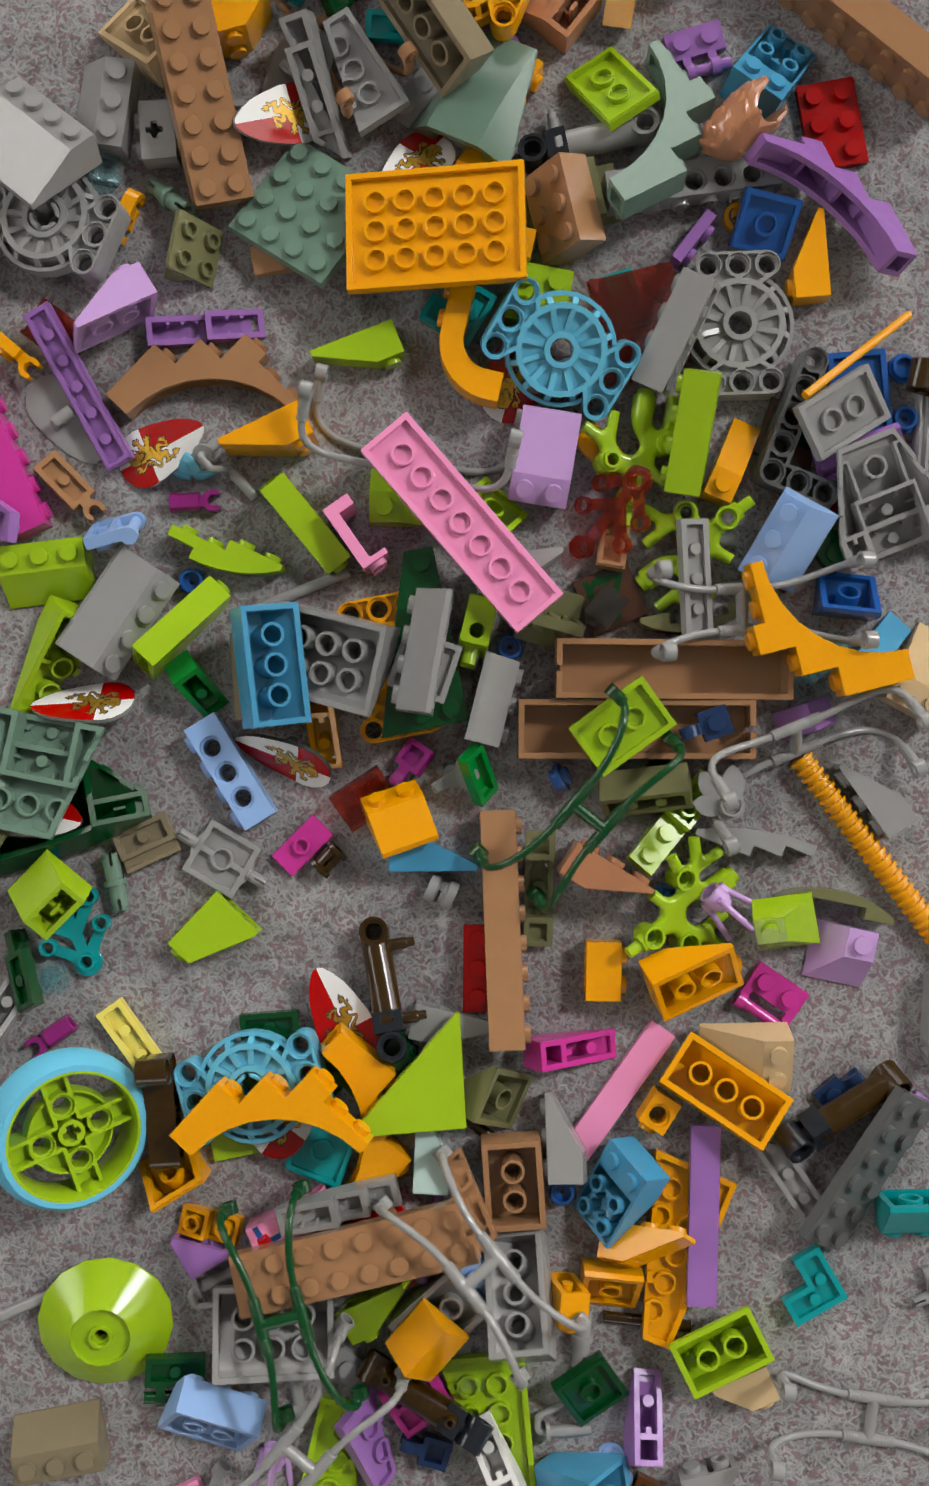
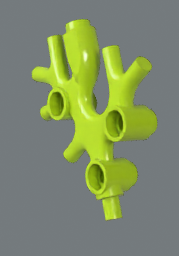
[580,388,678,527]
[635,495,756,612]
[624,836,739,958]

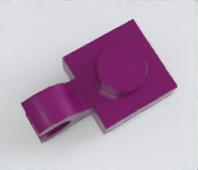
[389,737,436,786]

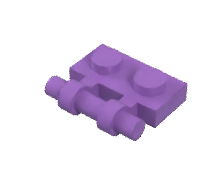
[662,19,732,81]

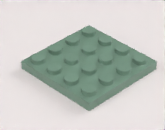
[228,143,356,289]

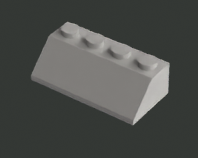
[55,545,180,681]
[391,588,453,717]
[484,1229,557,1363]

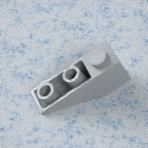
[832,764,918,839]
[540,1091,588,1185]

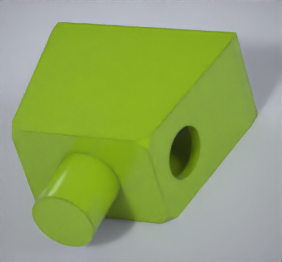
[457,593,497,669]

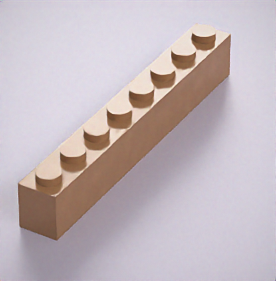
[480,810,531,1052]

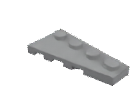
[323,7,410,138]

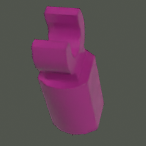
[169,489,222,513]
[24,1014,78,1058]

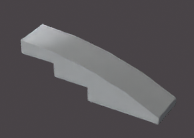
[691,827,818,857]
[275,1173,402,1237]

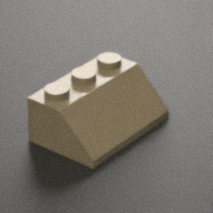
[10,1398,111,1486]

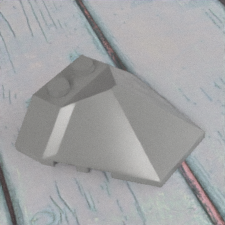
[836,427,929,573]

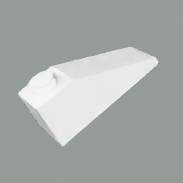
[476,1411,527,1486]

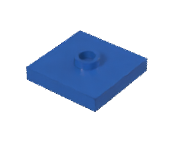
[728,186,803,261]

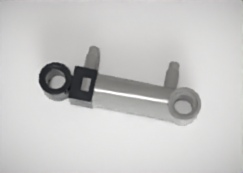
[518,107,660,174]

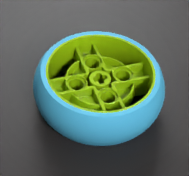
[0,1047,147,1211]

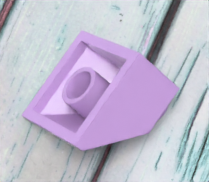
[802,918,879,987]

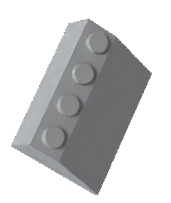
[0,76,102,210]
[278,601,401,717]
[212,1284,334,1385]

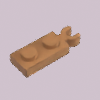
[33,450,107,524]

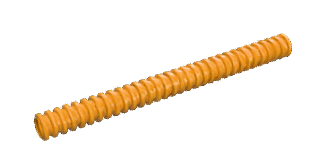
[790,752,929,944]

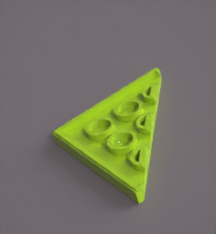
[362,1012,466,1136]

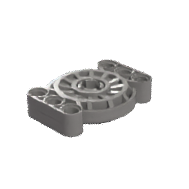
[0,176,130,286]
[689,250,795,402]

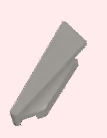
[278,9,353,159]

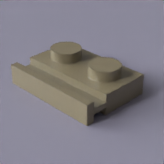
[111,811,183,874]

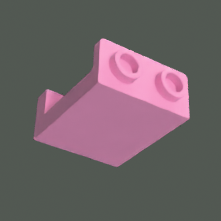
[323,493,391,576]

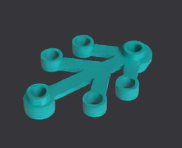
[28,887,112,976]

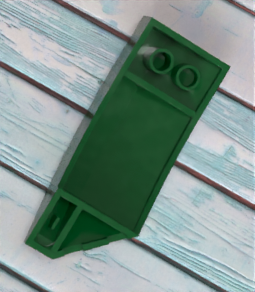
[0,760,152,876]

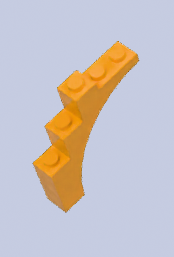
[742,561,915,697]
[321,1021,411,1184]
[169,1065,374,1156]

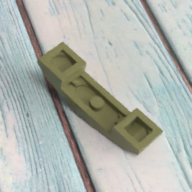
[637,598,752,635]
[523,830,556,947]
[772,886,894,925]

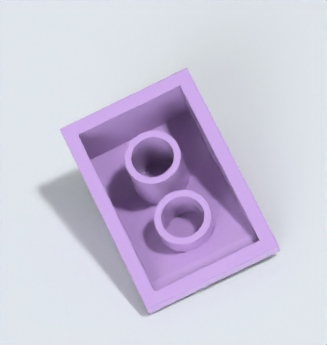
[73,262,157,354]
[508,404,582,509]

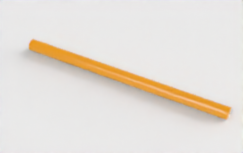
[801,311,912,400]

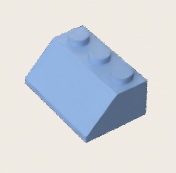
[738,487,839,592]
[157,1374,267,1452]

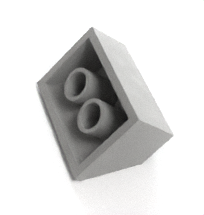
[76,56,142,160]
[465,651,524,748]

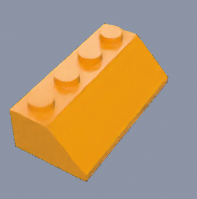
[657,1031,794,1151]

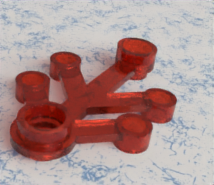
[569,465,653,559]

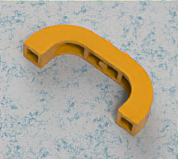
[437,227,537,409]

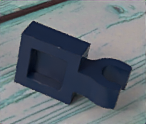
[678,704,735,742]
[812,1067,866,1105]
[400,1431,454,1472]

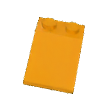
[217,400,319,457]
[638,943,744,1022]

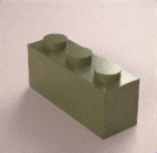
[599,762,693,818]

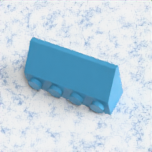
[230,602,312,729]

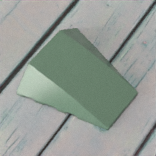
[410,30,538,162]
[0,707,106,840]

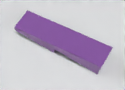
[144,308,266,350]

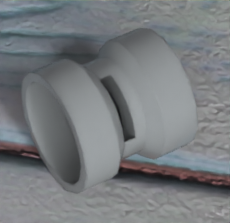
[422,873,460,911]

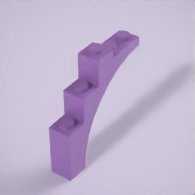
[744,133,918,277]

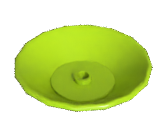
[38,1257,174,1384]

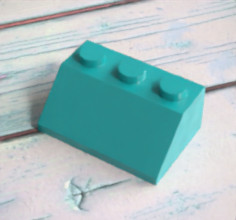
[874,1188,929,1237]

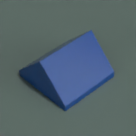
[812,572,882,622]

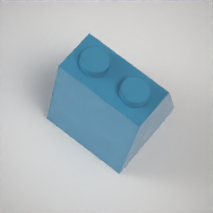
[534,1452,630,1486]

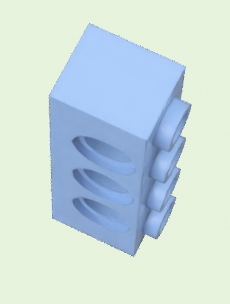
[184,712,279,831]

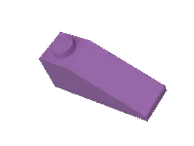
[623,1368,663,1467]

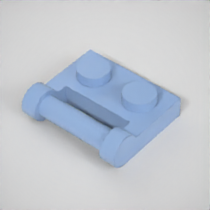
[83,511,146,551]

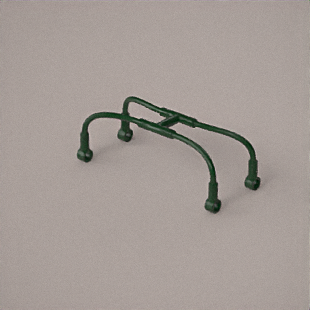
[468,683,685,913]
[216,1179,370,1433]

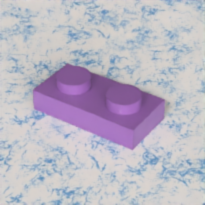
[668,208,717,271]

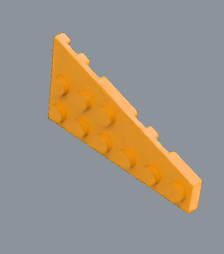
[641,1148,737,1350]

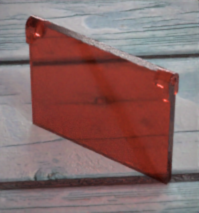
[586,261,691,388]

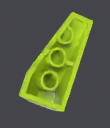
[10,595,82,715]

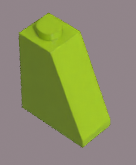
[167,891,262,963]

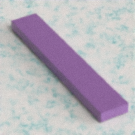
[23,301,135,473]
[685,1124,721,1308]

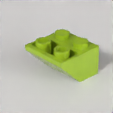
[7,849,92,941]

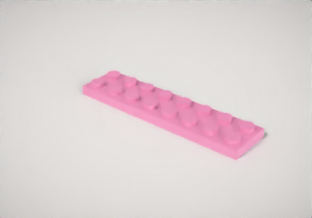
[360,411,564,634]

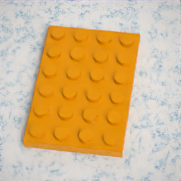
[345,159,527,295]

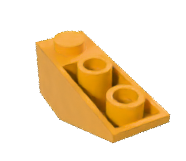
[597,1222,696,1268]

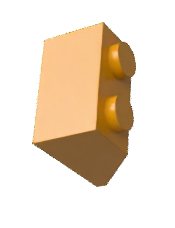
[211,0,273,60]
[360,779,439,859]

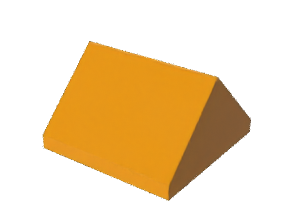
[138,1150,211,1213]
[580,1257,644,1308]
[385,1297,469,1382]

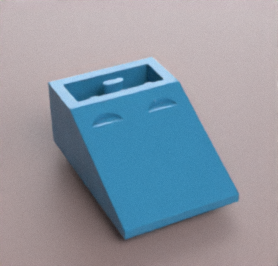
[719,24,817,119]
[573,1136,670,1249]

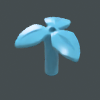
[172,452,219,481]

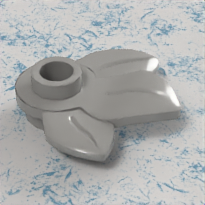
[693,765,746,820]

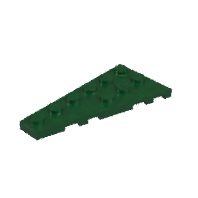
[382,546,469,738]

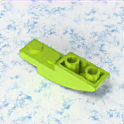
[167,523,286,577]
[625,769,703,878]

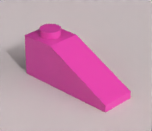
[523,1028,617,1072]

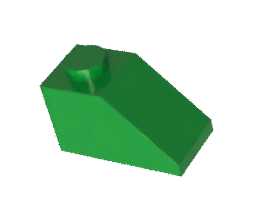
[164,649,229,718]

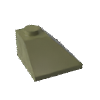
[464,1066,534,1129]

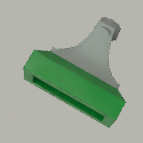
[431,742,499,807]

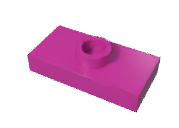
[272,814,334,876]

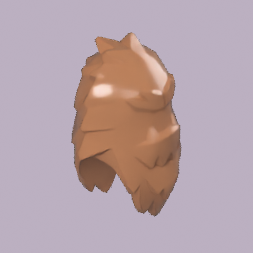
[698,75,787,162]

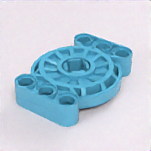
[480,277,641,421]
[174,1027,334,1146]

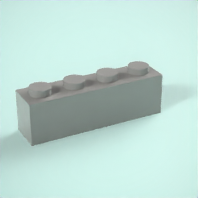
[631,267,721,398]

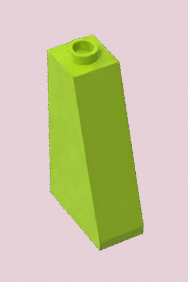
[258,471,351,575]
[132,575,231,681]

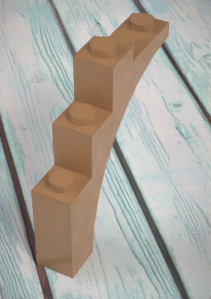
[106,333,299,421]

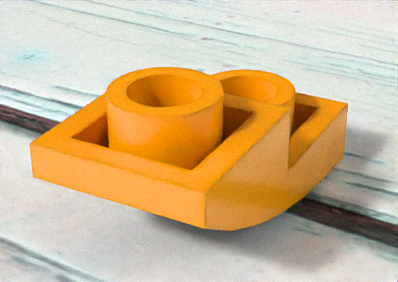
[177,1203,245,1247]

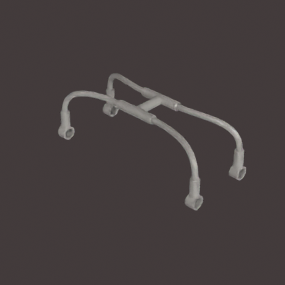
[296,363,524,493]
[646,551,880,662]
[708,686,929,856]
[373,1143,591,1390]
[209,1312,411,1486]
[765,1370,929,1482]

